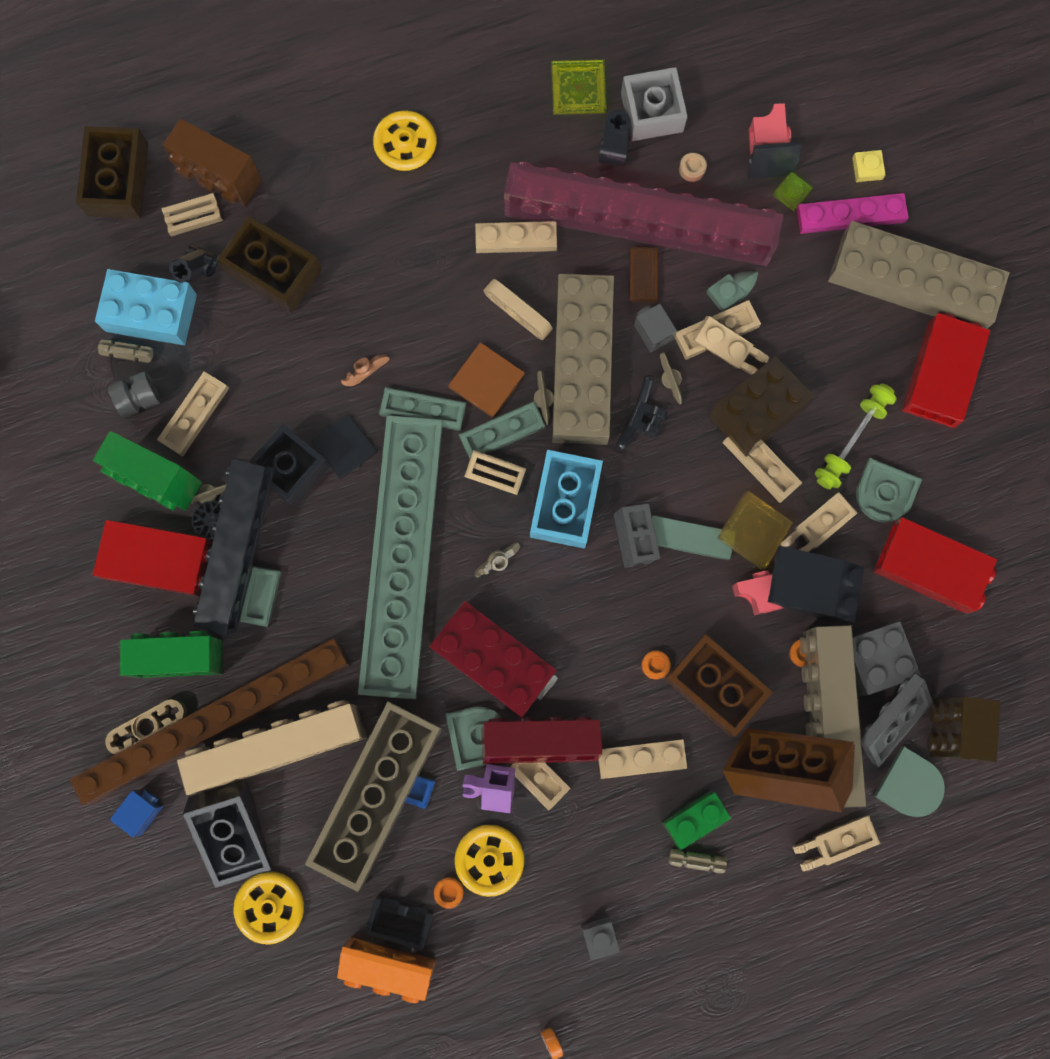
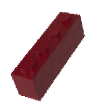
[481,716,602,764]

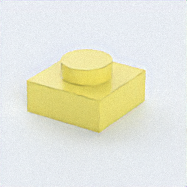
[852,150,885,182]

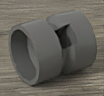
[108,371,161,419]

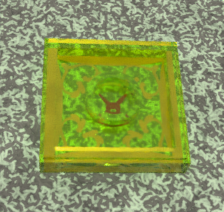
[551,60,606,115]

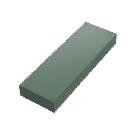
[379,387,466,431]
[459,402,546,459]
[652,515,735,561]

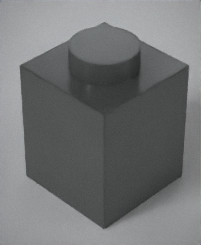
[634,304,677,353]
[581,917,620,961]

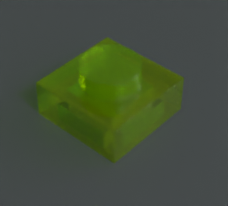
[773,172,812,211]

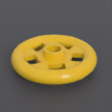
[373,110,437,171]
[455,824,524,897]
[233,871,304,944]

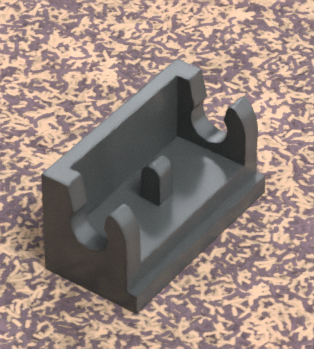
[613,504,660,568]

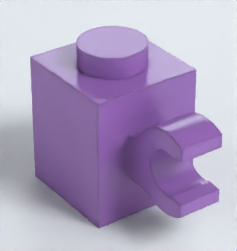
[463,764,516,813]

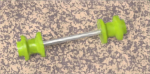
[815,384,896,489]

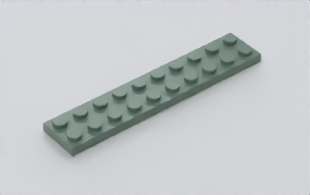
[358,416,442,700]

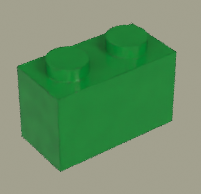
[662,791,731,850]

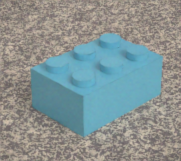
[95,269,197,346]
[530,450,603,549]

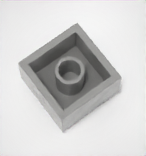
[621,67,687,141]

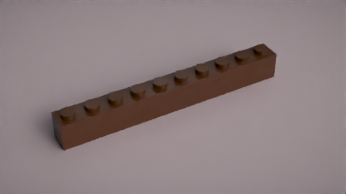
[70,638,351,806]

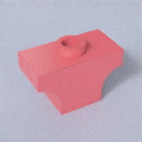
[749,103,791,155]
[732,570,784,615]

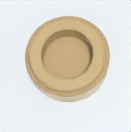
[679,153,707,182]

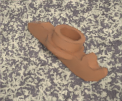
[341,354,389,386]

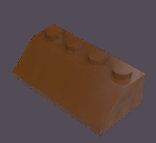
[723,728,855,813]

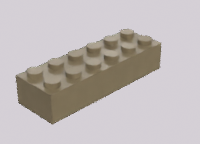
[828,221,1010,329]
[552,274,614,445]
[800,626,866,807]
[305,702,442,892]

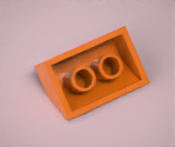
[337,937,436,1003]

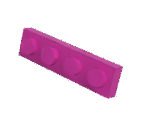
[796,193,909,234]

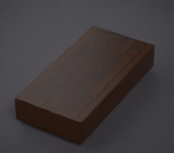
[629,247,658,303]

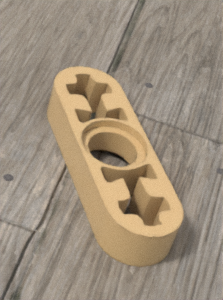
[484,279,553,340]
[105,700,187,754]

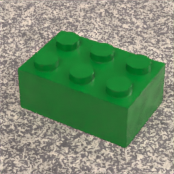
[92,431,203,511]
[120,631,223,678]

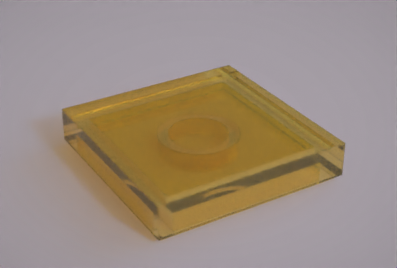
[717,491,793,569]

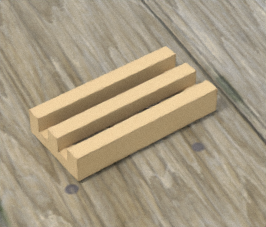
[162,193,223,236]
[464,450,526,495]

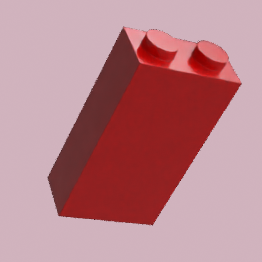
[902,313,991,428]
[873,517,997,614]
[93,520,213,597]

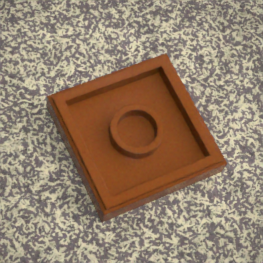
[448,343,525,419]

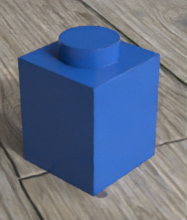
[110,789,163,838]

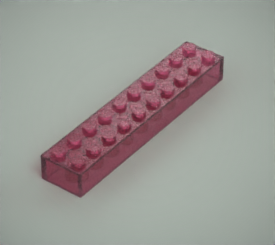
[504,162,784,266]

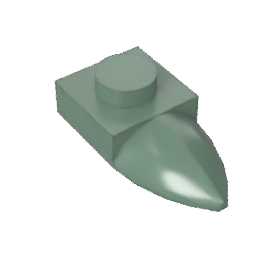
[706,271,758,312]

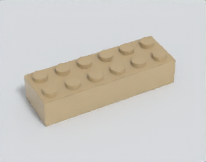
[177,700,367,795]

